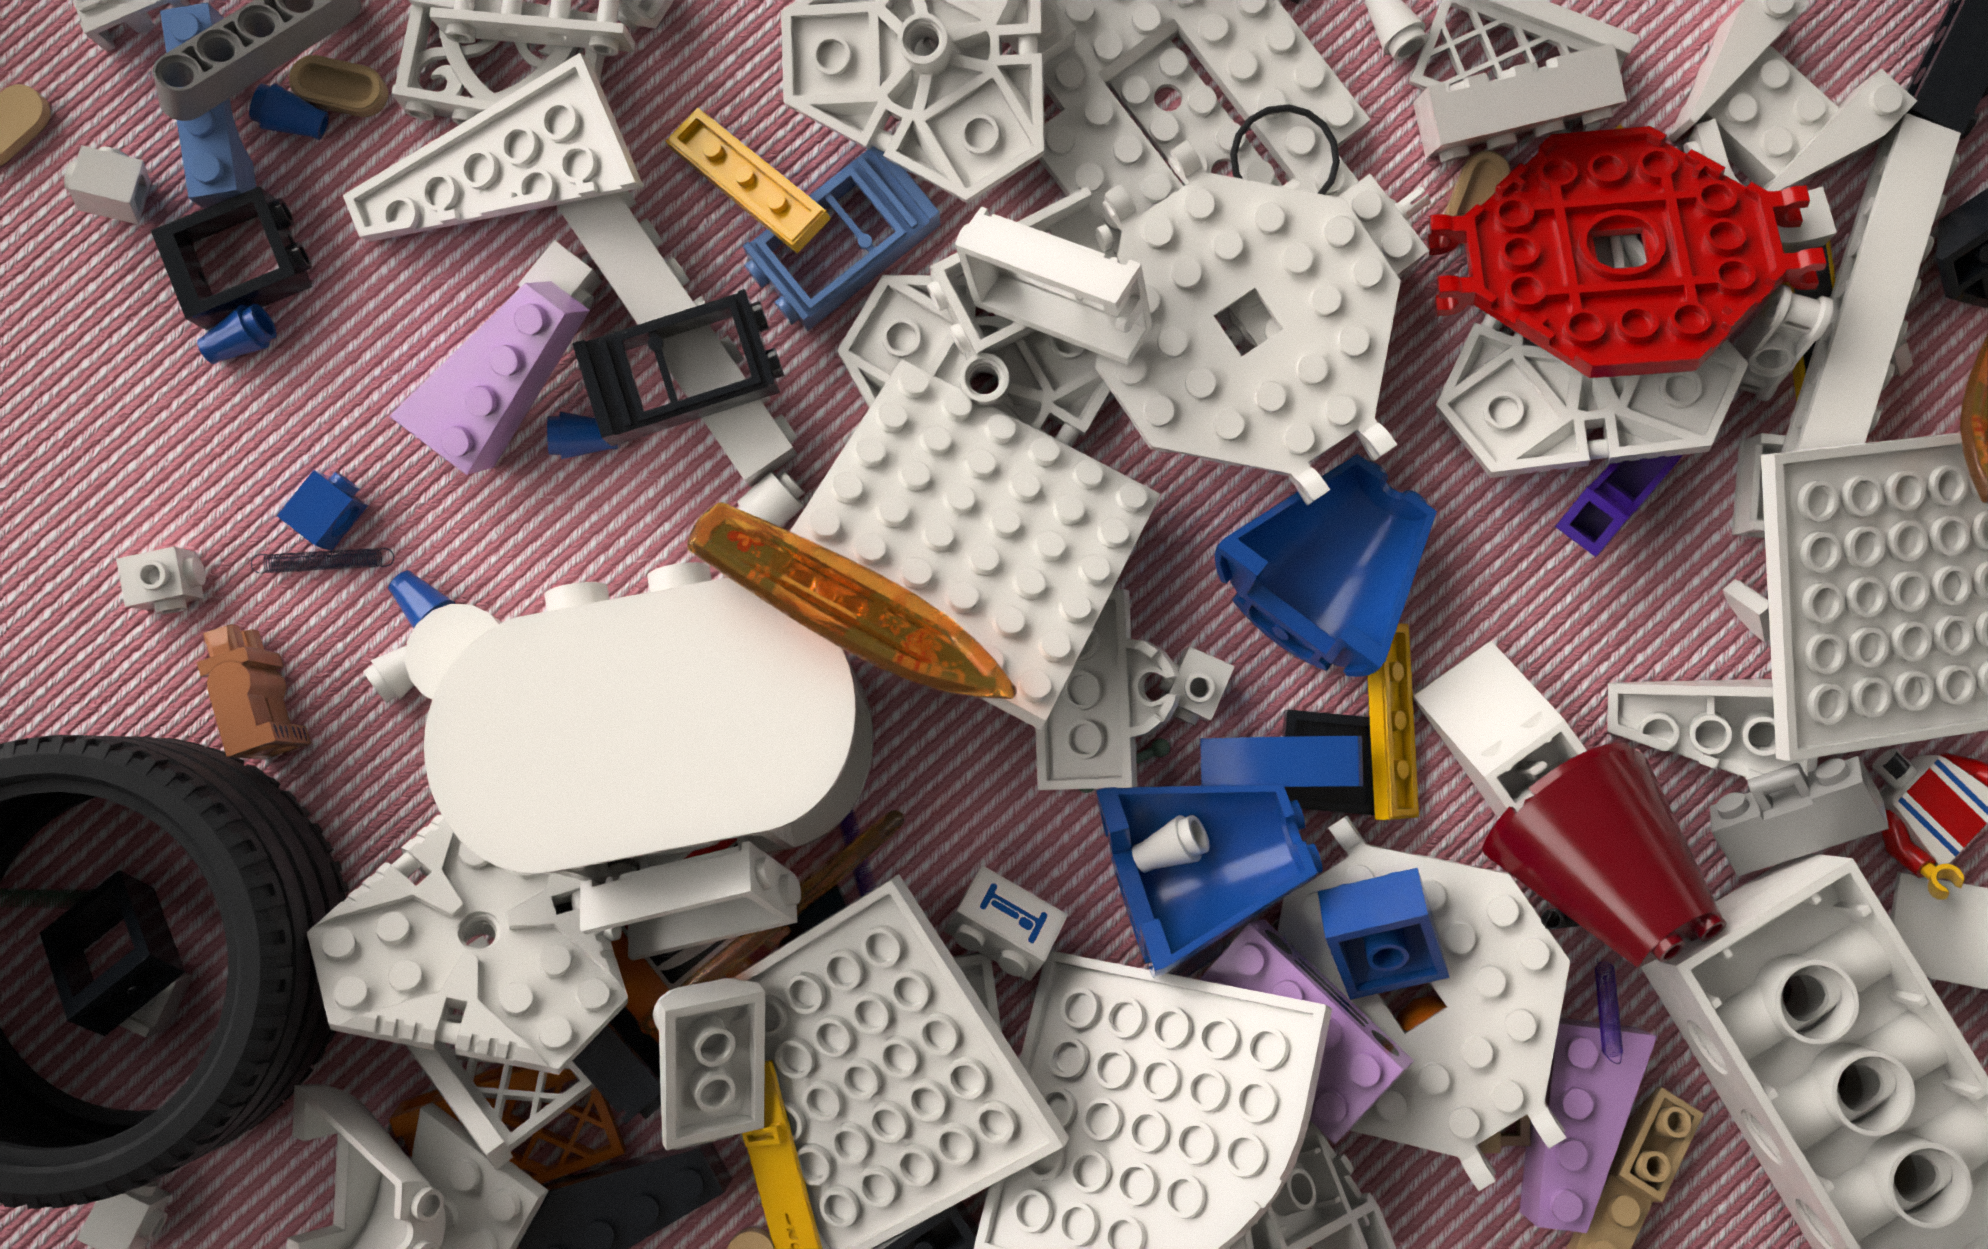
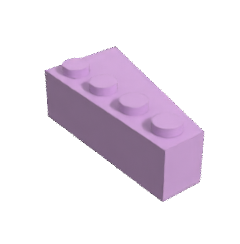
[389,281,590,475]
[1519,1018,1657,1233]

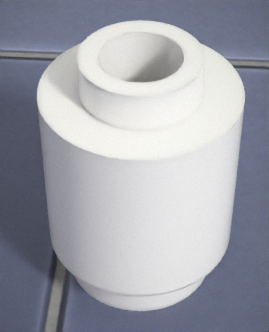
[732,471,805,540]

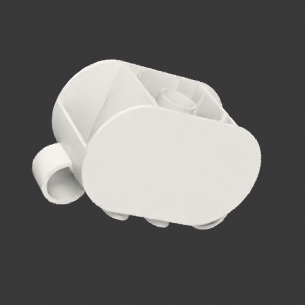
[405,562,873,884]

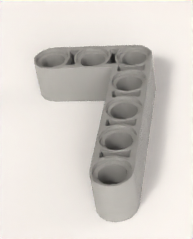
[153,0,361,121]

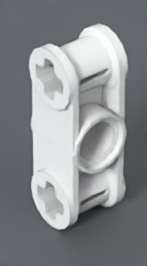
[1734,284,1834,401]

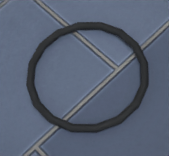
[1230,104,1340,195]

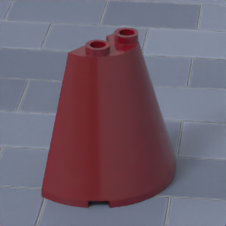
[1482,743,1727,968]

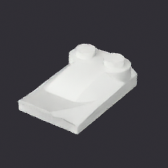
[653,978,765,1150]

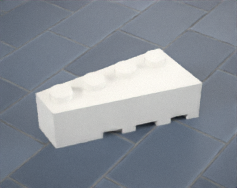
[1413,43,1627,163]

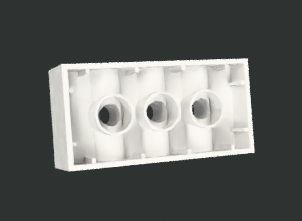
[1641,853,1988,1249]

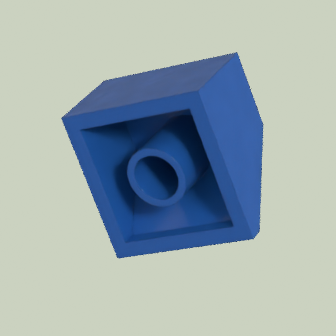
[1317,867,1450,1000]

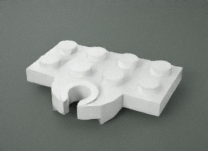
[1035,589,1181,790]

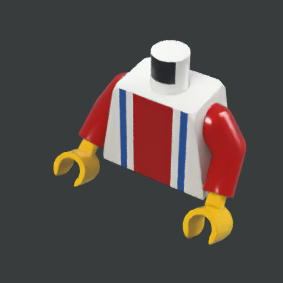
[1872,748,1988,900]

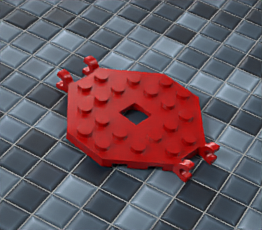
[1427,126,1827,378]

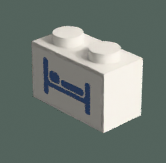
[944,865,1068,981]

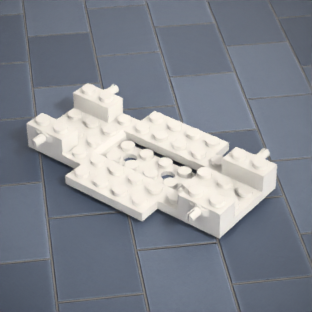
[1009,0,1431,353]

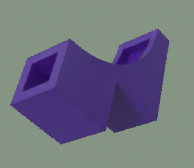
[1555,455,1683,557]

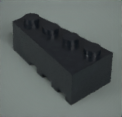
[519,1142,732,1249]

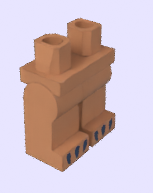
[196,624,311,760]

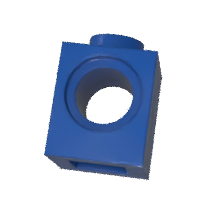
[277,470,368,551]

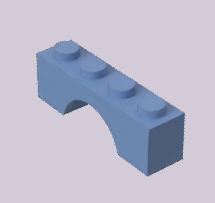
[160,2,257,209]

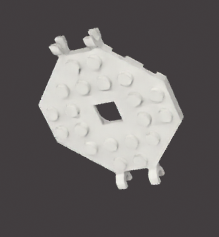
[1095,139,1401,506]
[1278,815,1570,1191]

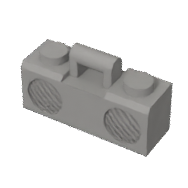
[1710,756,1889,876]

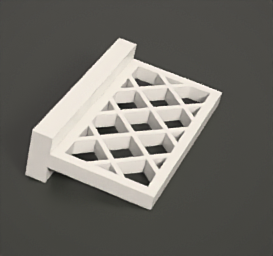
[1408,0,1638,137]
[405,936,595,1170]

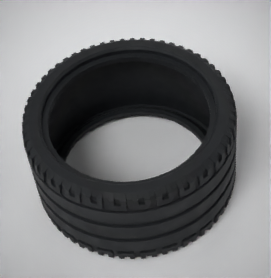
[0,735,349,1209]

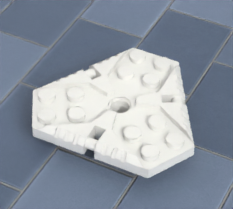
[781,0,1045,204]
[1436,234,1749,478]
[837,275,1111,447]
[307,814,628,1075]

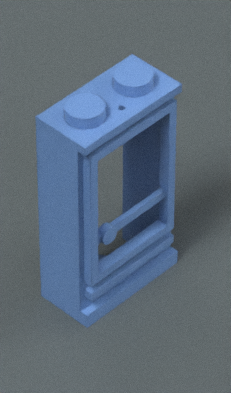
[743,147,941,331]

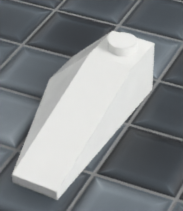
[1607,679,1818,780]

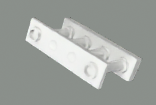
[429,0,635,56]

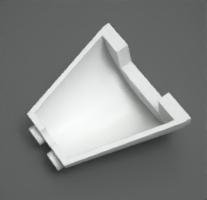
[287,1084,446,1249]

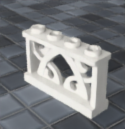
[391,0,605,125]

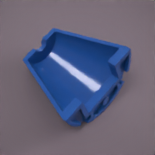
[1215,453,1437,677]
[1096,784,1323,978]

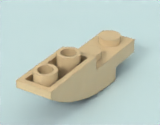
[1566,1087,1704,1249]

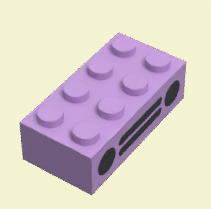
[1199,919,1414,1144]

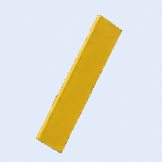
[742,1060,823,1249]

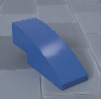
[1200,736,1363,787]

